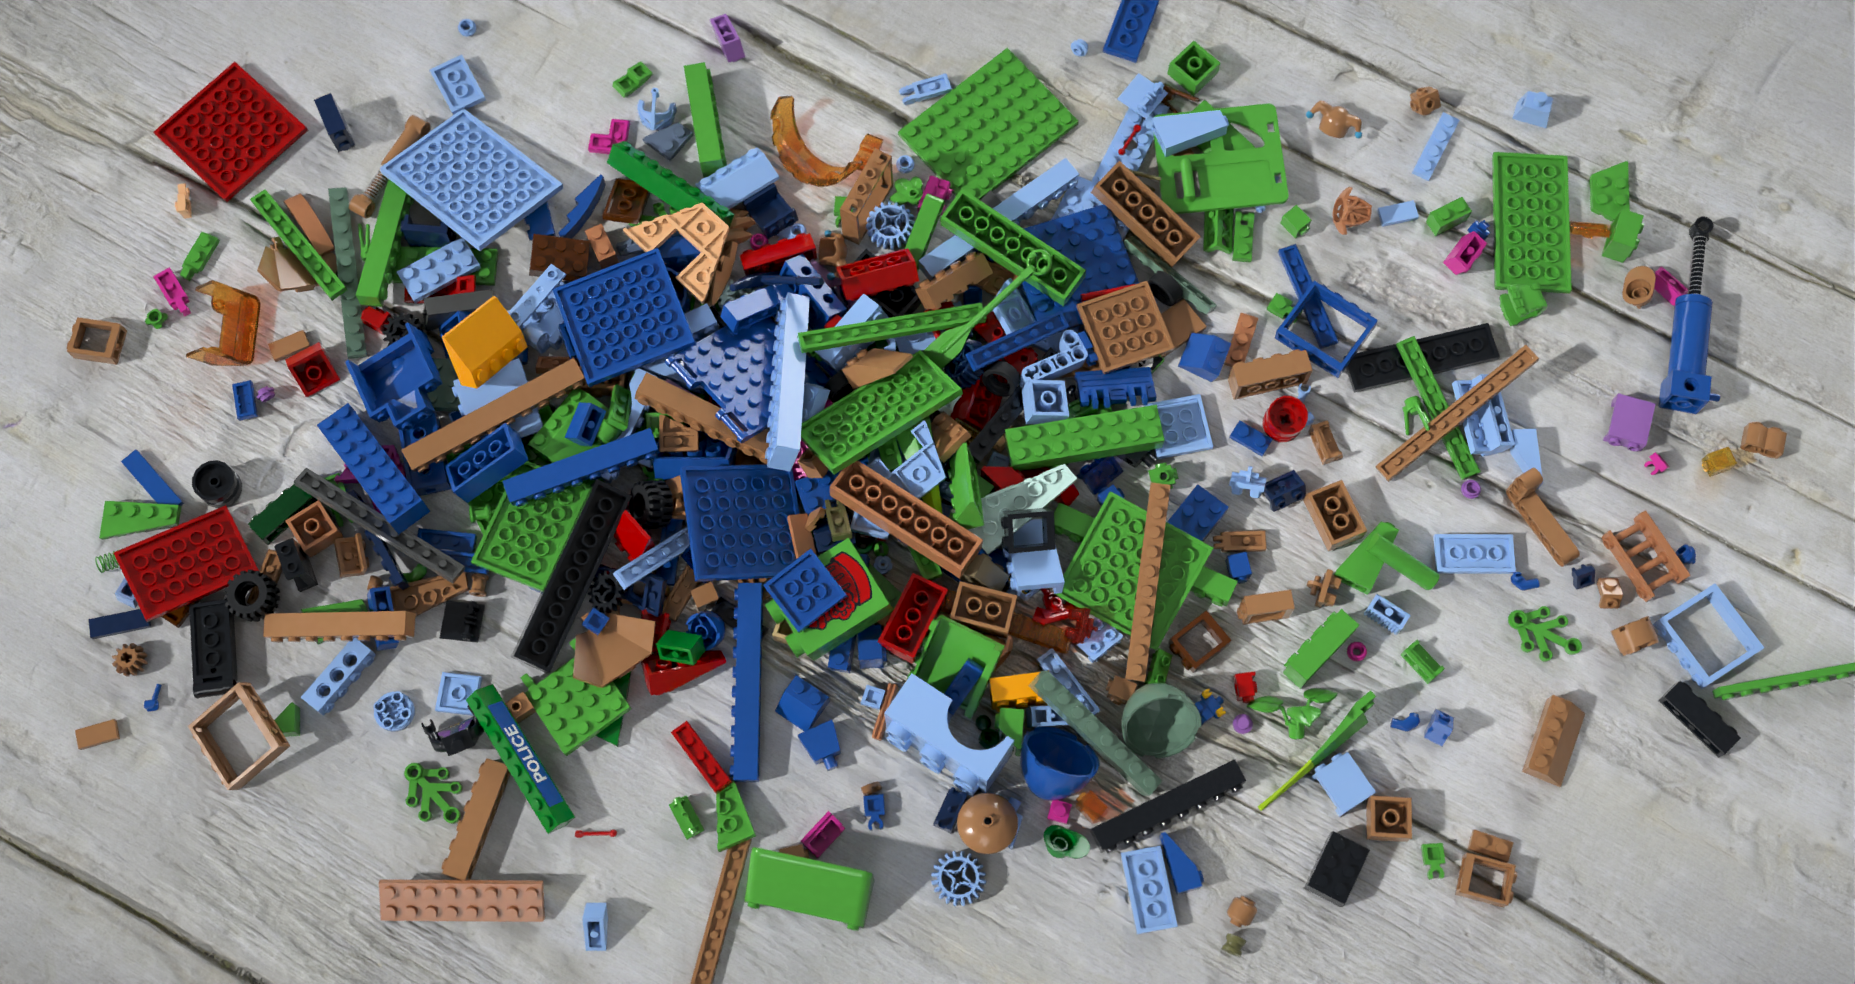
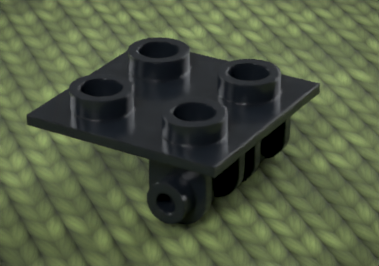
[439,601,485,643]

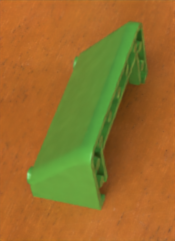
[744,847,874,931]

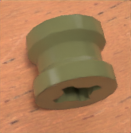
[1221,933,1246,957]

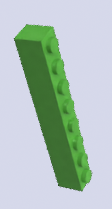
[356,179,414,307]

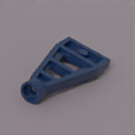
[595,564,667,617]

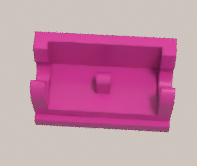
[801,811,845,858]

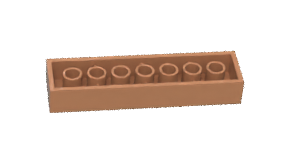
[830,460,983,578]

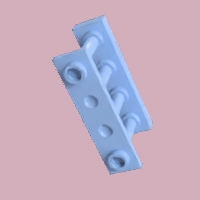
[508,264,566,344]

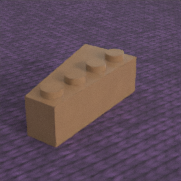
[915,252,993,310]

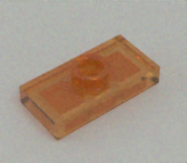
[1570,221,1610,238]

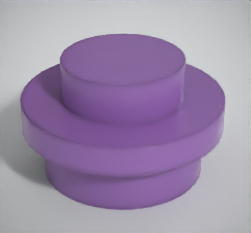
[256,386,275,403]
[1461,480,1481,499]
[1233,714,1253,734]

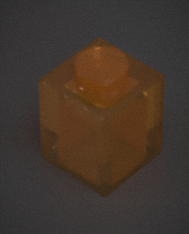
[1075,790,1108,824]

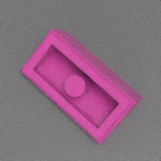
[1654,267,1689,306]

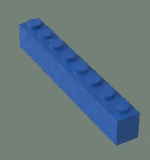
[502,428,660,507]

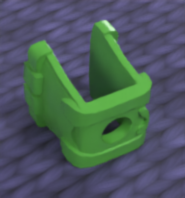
[1499,282,1548,326]

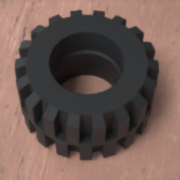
[629,480,674,529]
[224,570,280,622]

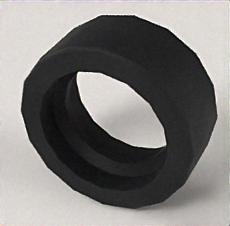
[1148,271,1183,306]
[982,361,1020,397]
[824,370,854,403]

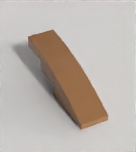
[704,241,738,307]

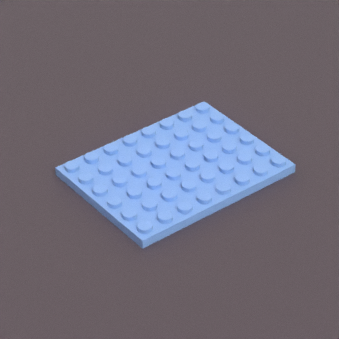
[380,108,563,251]

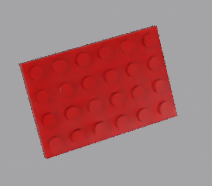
[113,505,259,622]

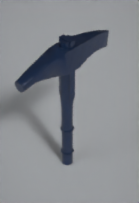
[729,271,824,292]

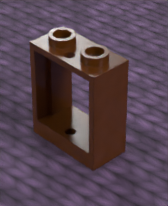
[1168,610,1232,673]

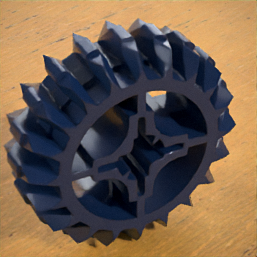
[944,339,988,390]

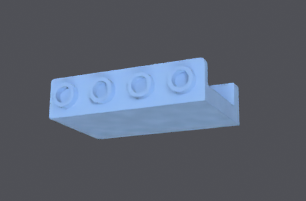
[1003,519,1065,596]

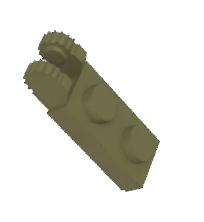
[825,499,852,542]

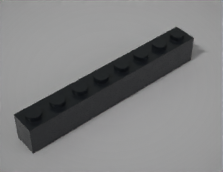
[1090,759,1246,854]

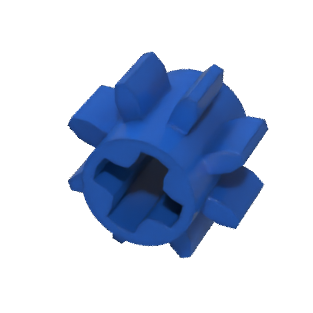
[1467,220,1491,240]

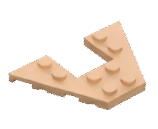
[623,203,729,304]

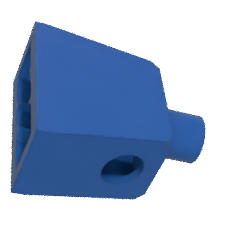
[798,720,841,771]

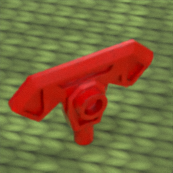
[1032,588,1082,625]

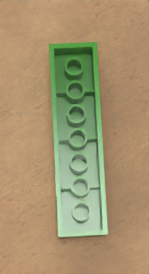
[940,189,1086,307]
[1005,405,1164,471]

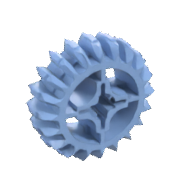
[866,201,915,251]
[931,851,986,906]

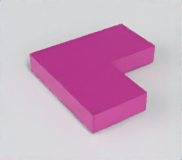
[588,119,630,154]

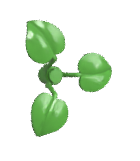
[1247,688,1337,739]

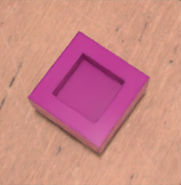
[1047,800,1072,825]

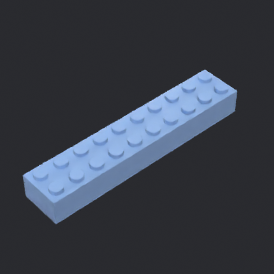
[765,292,810,472]

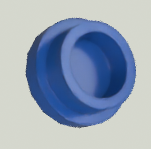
[1676,544,1696,564]

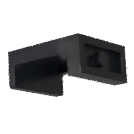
[274,538,318,592]

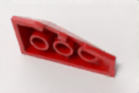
[641,650,726,695]

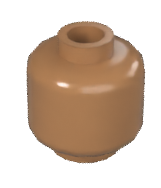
[1227,895,1258,928]

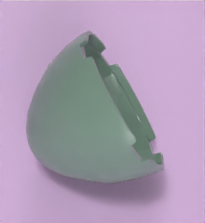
[1121,683,1201,759]

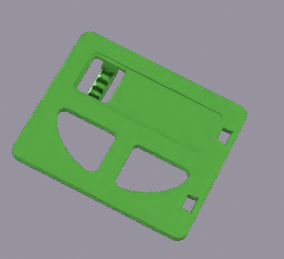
[1153,103,1289,214]

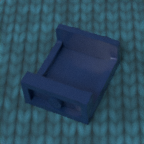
[742,183,798,239]
[401,214,457,247]

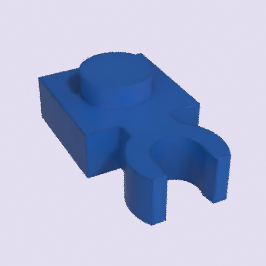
[1078,331,1098,367]
[863,794,885,831]

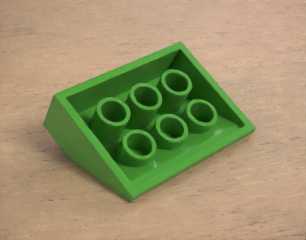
[528,388,609,464]

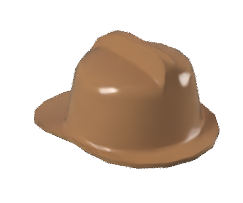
[1622,266,1656,309]

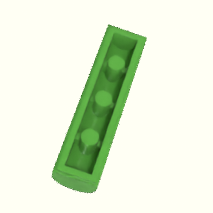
[1366,533,1439,590]

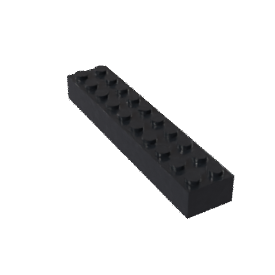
[511,479,632,673]

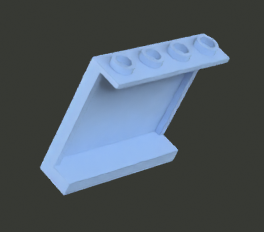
[452,358,543,446]

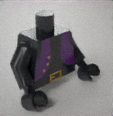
[421,705,484,756]

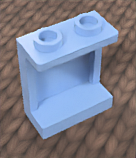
[1312,752,1376,817]

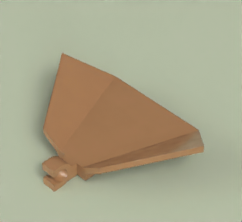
[257,237,337,292]
[573,613,655,688]

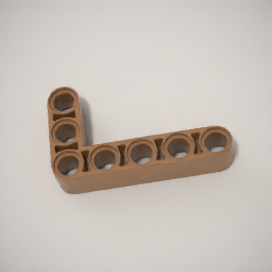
[1506,467,1580,567]

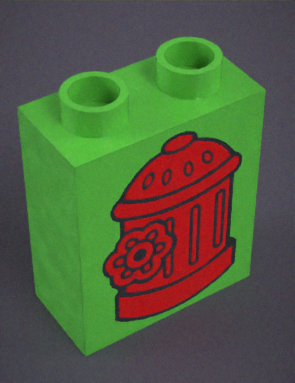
[765,538,894,661]

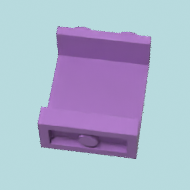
[1603,393,1655,451]

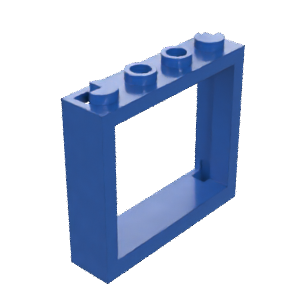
[1275,281,1378,378]

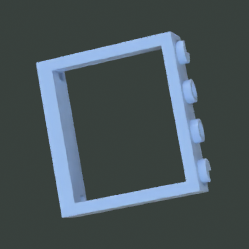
[1653,583,1764,689]

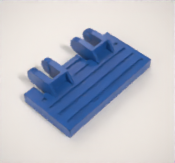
[1075,367,1157,409]

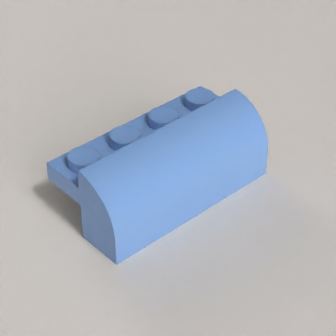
[1452,374,1515,456]

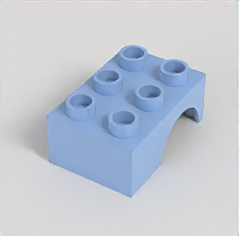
[884,673,1014,797]

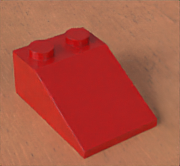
[614,510,655,562]

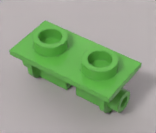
[1144,648,1173,685]
[669,795,704,840]

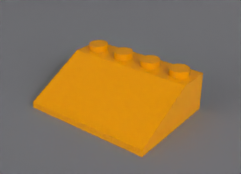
[442,296,528,389]

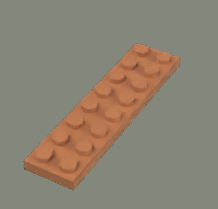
[379,879,545,922]

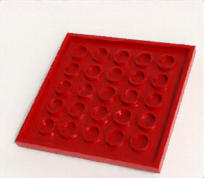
[153,61,308,202]

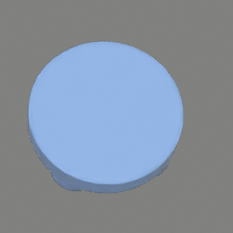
[373,691,415,732]

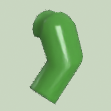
[403,563,427,583]

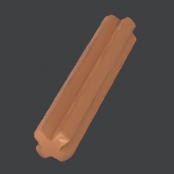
[872,683,898,741]

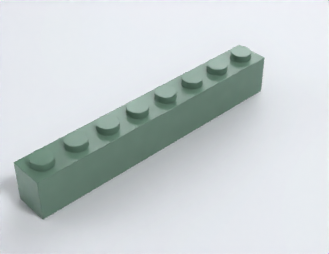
[1029,671,1162,796]

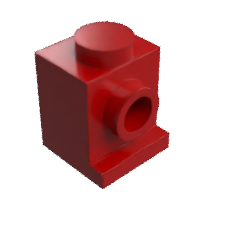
[361,306,392,335]
[1233,671,1257,703]

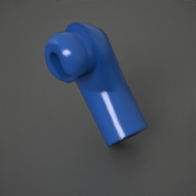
[1511,572,1540,591]
[1390,712,1420,732]

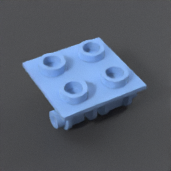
[1117,73,1168,119]
[1070,617,1124,663]

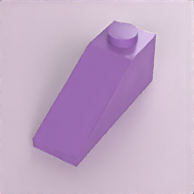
[709,14,745,63]

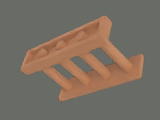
[1601,510,1691,602]

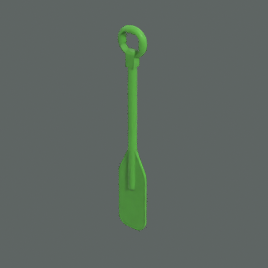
[922,249,1052,370]

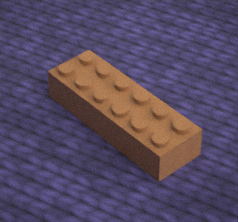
[1091,161,1201,267]

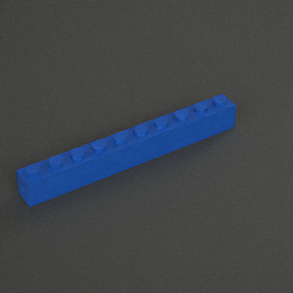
[730,583,763,782]

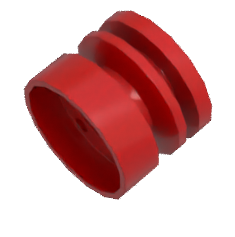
[1263,396,1308,442]

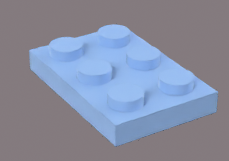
[430,55,486,115]

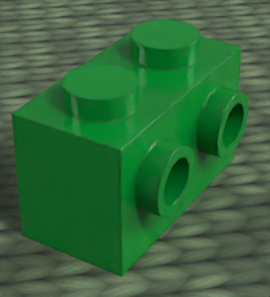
[656,630,705,665]

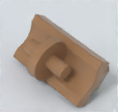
[1307,569,1342,608]

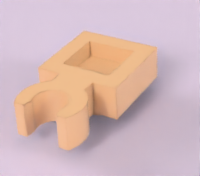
[175,183,191,219]

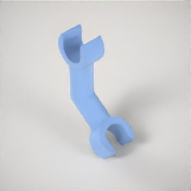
[1297,383,1315,426]

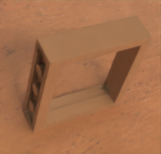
[840,148,893,245]
[188,682,290,790]

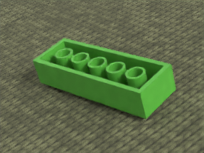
[684,62,727,178]

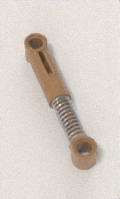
[349,115,431,219]

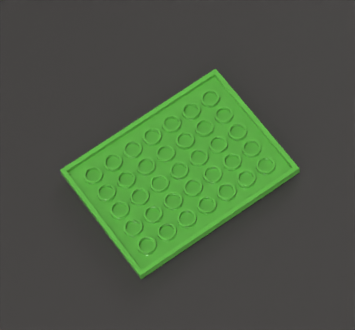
[898,48,1079,200]

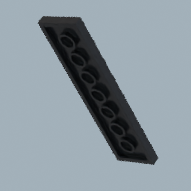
[1343,323,1500,393]

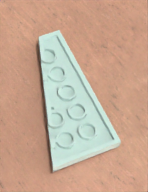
[950,464,1078,555]

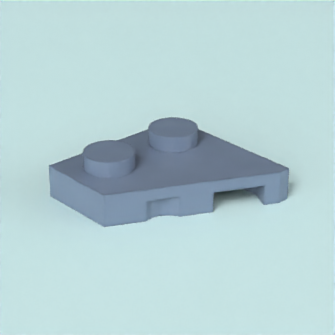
[643,122,693,161]

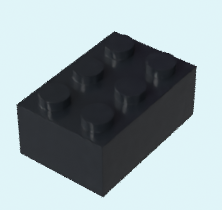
[1304,831,1370,907]

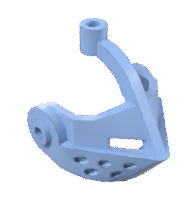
[637,88,677,131]

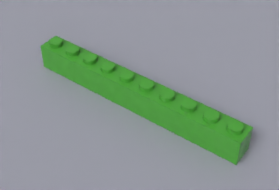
[1054,502,1238,606]

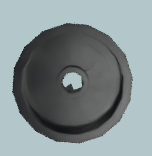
[192,460,242,508]

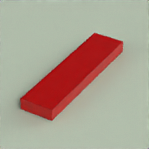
[671,721,732,794]

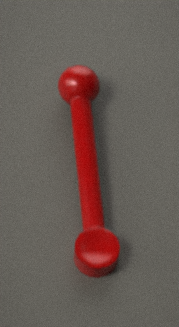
[1118,125,1141,155]
[575,829,617,838]

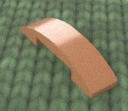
[284,194,335,256]

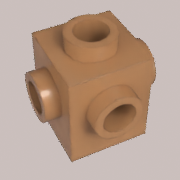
[1410,86,1441,115]

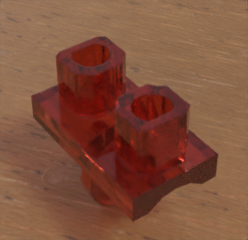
[1064,608,1098,644]

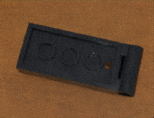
[189,599,238,699]

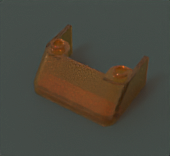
[186,280,261,366]

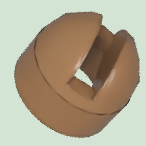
[367,575,383,590]

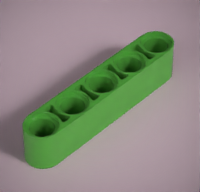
[905,194,945,272]

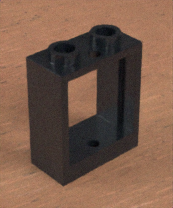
[1001,508,1055,553]

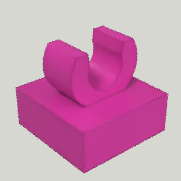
[1644,452,1670,475]

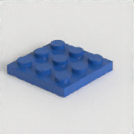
[763,548,847,633]

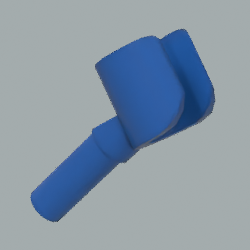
[144,684,162,712]

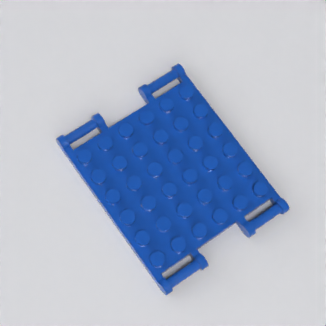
[665,314,837,444]

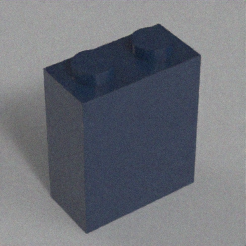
[314,93,355,152]

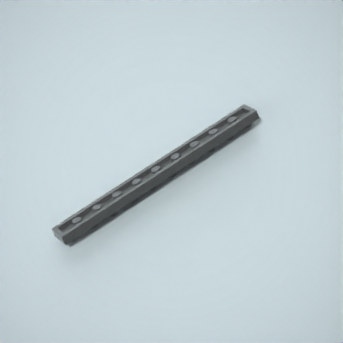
[294,468,465,584]

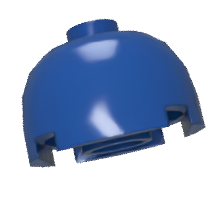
[686,611,726,651]

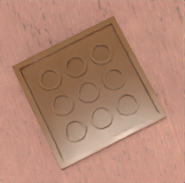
[1076,281,1175,375]

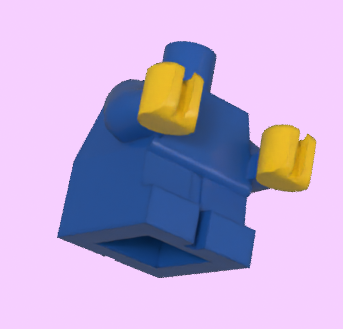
[1195,689,1226,726]

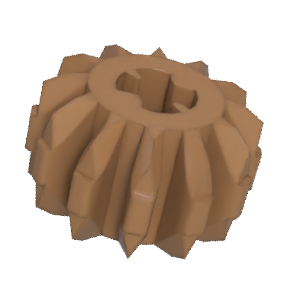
[112,643,148,677]

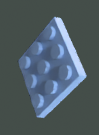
[1144,394,1213,459]

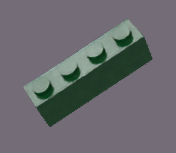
[248,484,318,545]

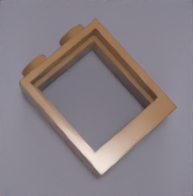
[67,317,127,365]
[1237,590,1295,625]
[1455,853,1517,907]

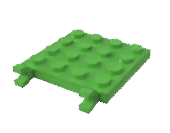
[520,638,632,756]

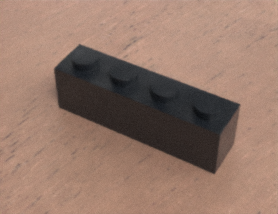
[1658,681,1741,758]

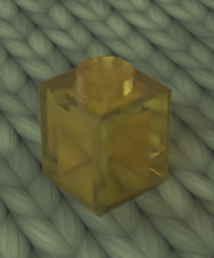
[1702,447,1737,477]

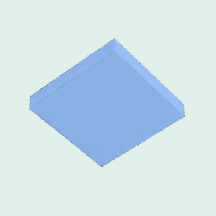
[435,672,482,716]

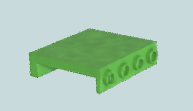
[907,614,1005,719]

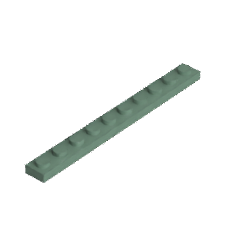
[328,187,367,359]

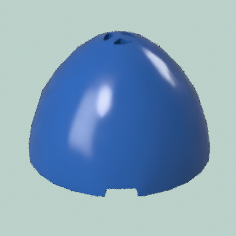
[1020,726,1099,801]

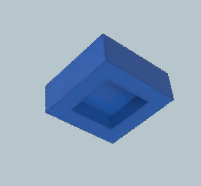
[582,607,610,635]

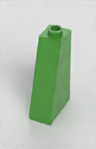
[1334,521,1399,595]

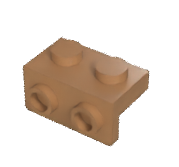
[334,533,369,578]

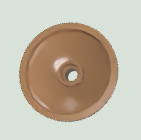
[957,793,1018,854]

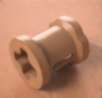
[469,573,489,597]

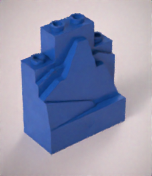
[345,322,443,431]

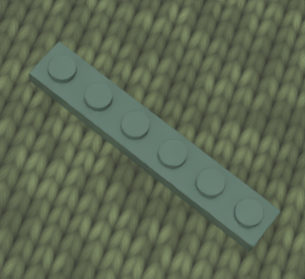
[1123,236,1217,315]

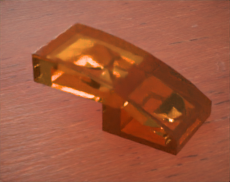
[851,133,883,171]

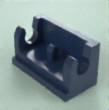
[933,787,968,833]

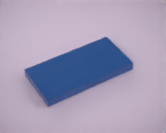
[1103,0,1159,63]

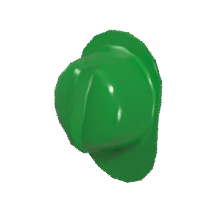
[1043,825,1090,859]

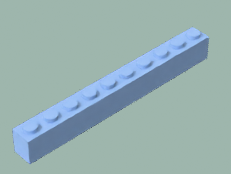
[918,158,1079,280]

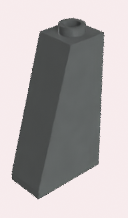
[422,289,497,331]

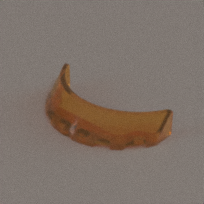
[770,96,864,187]

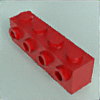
[973,310,1038,375]

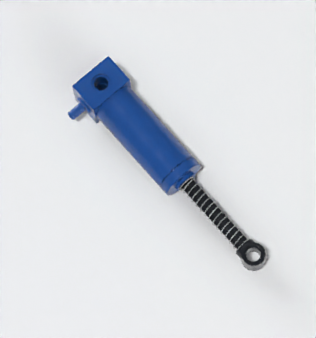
[1658,216,1720,414]

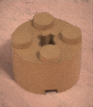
[1610,616,1659,656]

